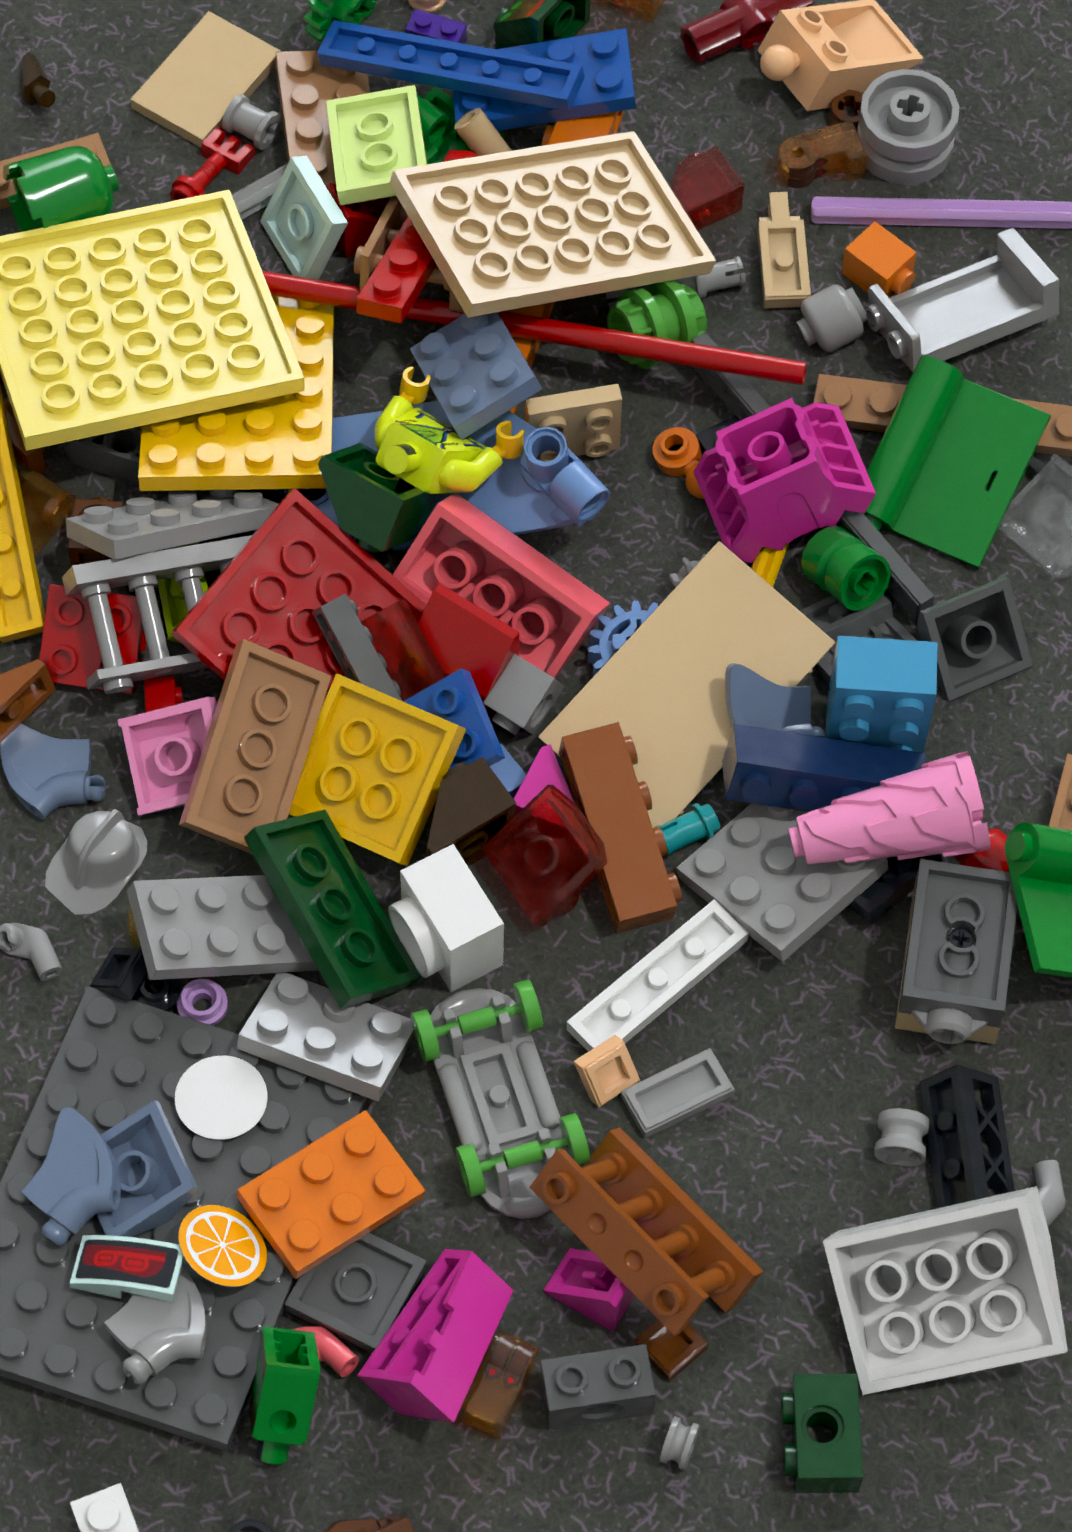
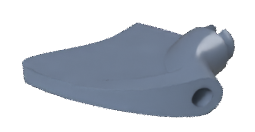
[725,663,826,737]
[1,724,106,820]
[21,1107,121,1246]

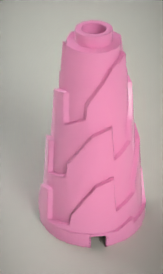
[788,751,991,864]

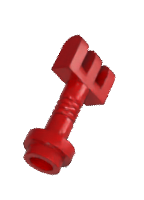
[170,128,256,201]

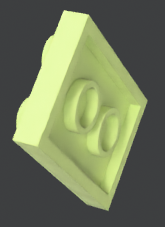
[326,85,427,206]

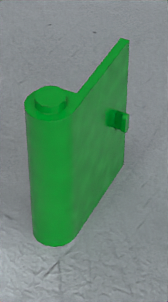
[863,355,1051,569]
[1005,822,1072,978]

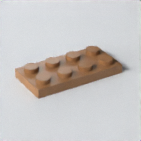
[275,51,370,186]
[179,639,331,854]

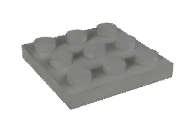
[676,803,888,962]

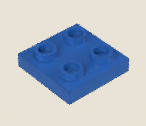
[403,668,505,770]

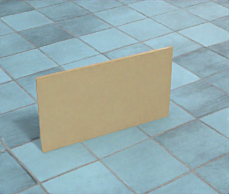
[538,541,836,828]

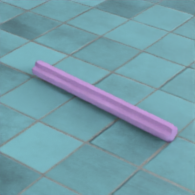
[810,196,1072,229]

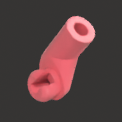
[291,1326,359,1377]

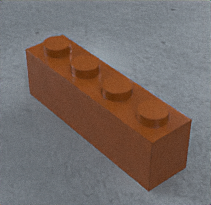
[559,722,682,934]

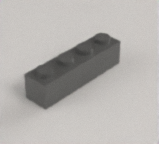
[311,594,402,701]

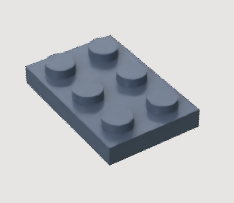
[410,312,543,440]

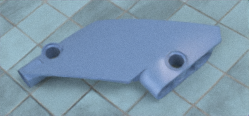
[275,400,611,551]

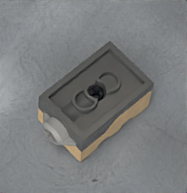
[895,859,1017,1044]

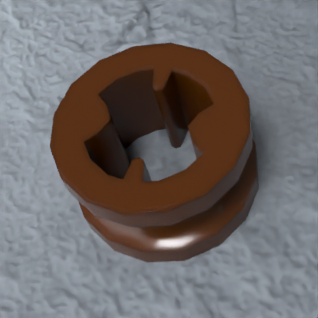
[830,90,863,133]

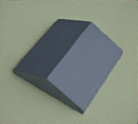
[97,1100,199,1237]

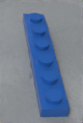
[317,20,585,111]

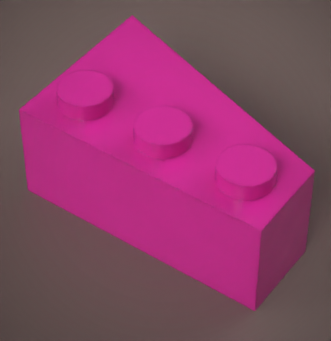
[357,1249,514,1423]

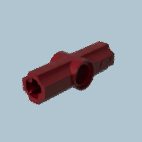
[680,0,813,63]

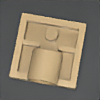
[525,384,622,462]

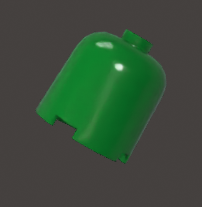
[3,146,119,232]

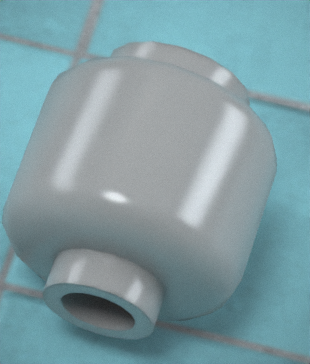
[796,284,868,353]

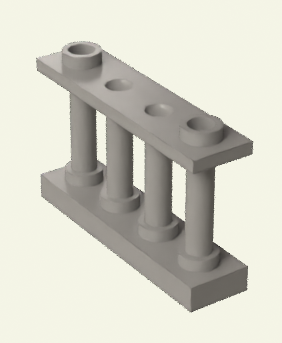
[62,535,252,694]

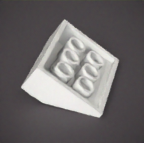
[823,1186,1068,1395]

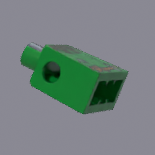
[249,1326,321,1464]

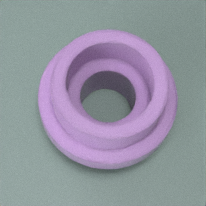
[177,978,228,1026]

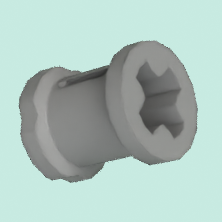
[222,94,282,150]

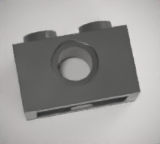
[540,1344,656,1430]

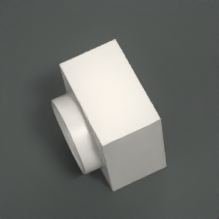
[388,844,504,992]

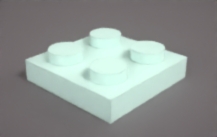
[260,156,348,280]

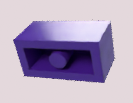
[405,9,467,44]

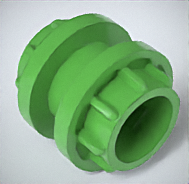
[607,280,707,369]

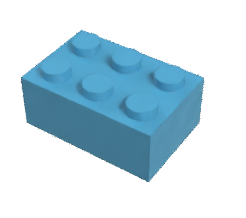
[825,636,938,753]

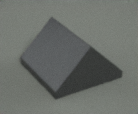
[914,576,1034,701]

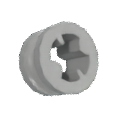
[659,1416,700,1471]

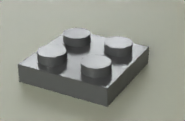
[284,1233,427,1354]

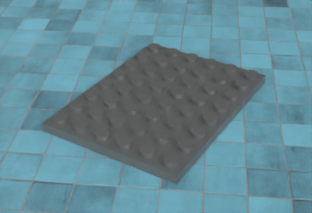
[0,986,368,1452]

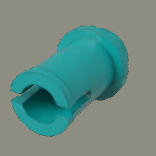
[655,803,720,856]

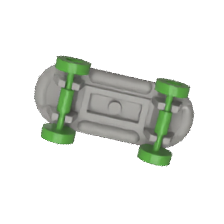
[411,979,590,1219]

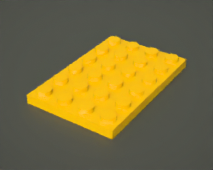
[138,296,334,491]

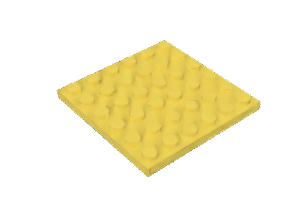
[0,189,305,451]

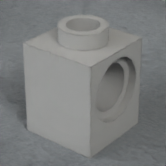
[484,654,564,735]

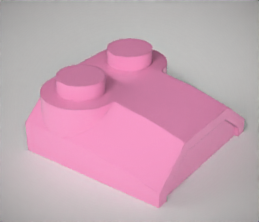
[118,697,217,816]

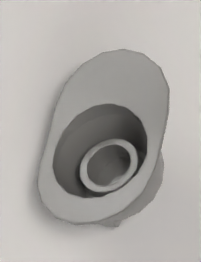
[45,809,147,915]

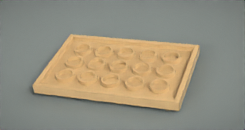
[389,131,716,317]

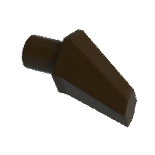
[21,52,56,108]

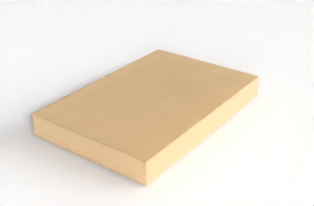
[130,11,281,147]

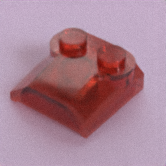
[481,785,608,926]

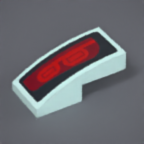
[69,1235,185,1302]

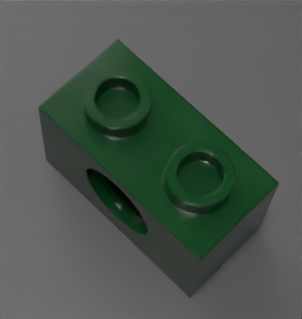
[781,1374,863,1493]

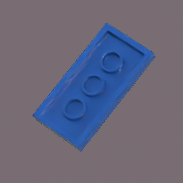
[453,28,637,137]

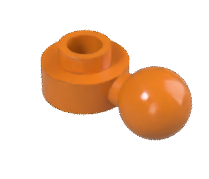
[652,427,704,499]

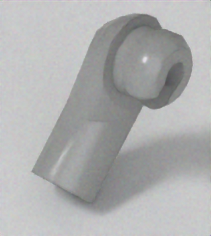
[0,923,63,981]
[1033,1160,1065,1226]

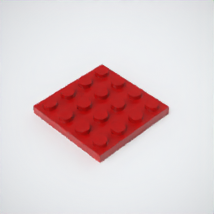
[171,488,426,706]

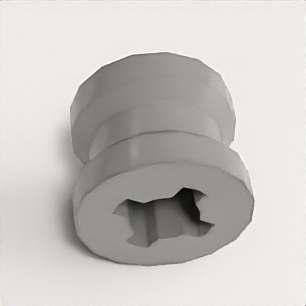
[874,1108,929,1167]

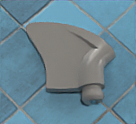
[104,1266,207,1384]

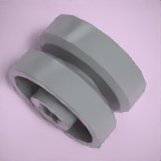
[856,69,960,185]

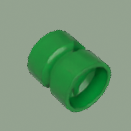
[801,526,891,611]

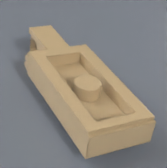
[757,192,811,308]

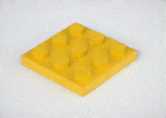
[289,673,466,866]

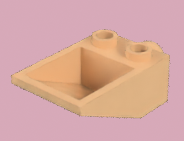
[758,0,924,111]

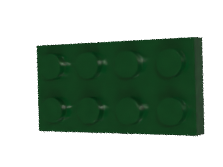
[244,809,421,1009]

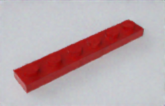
[357,149,480,324]

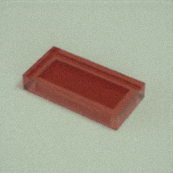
[361,598,446,701]

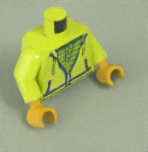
[374,366,525,494]

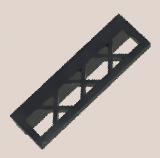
[920,1064,1015,1208]

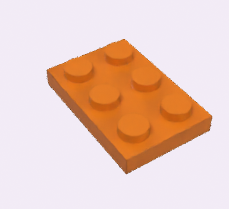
[236,1110,426,1279]

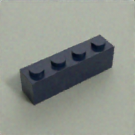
[722,724,926,812]

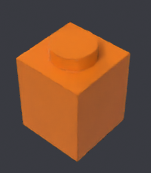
[842,221,917,298]

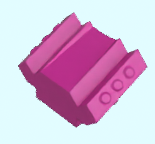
[693,398,876,563]

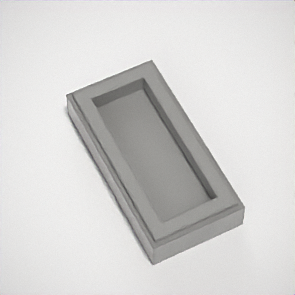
[620,1048,735,1139]

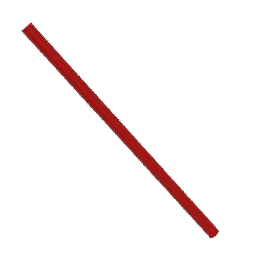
[262,270,807,386]

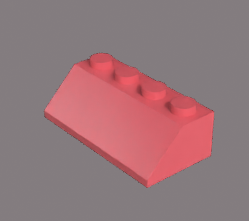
[393,492,610,679]

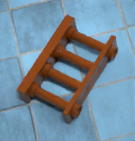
[529,1127,764,1336]

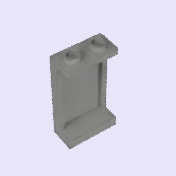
[865,228,1059,372]

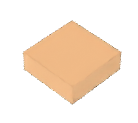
[574,1035,640,1107]

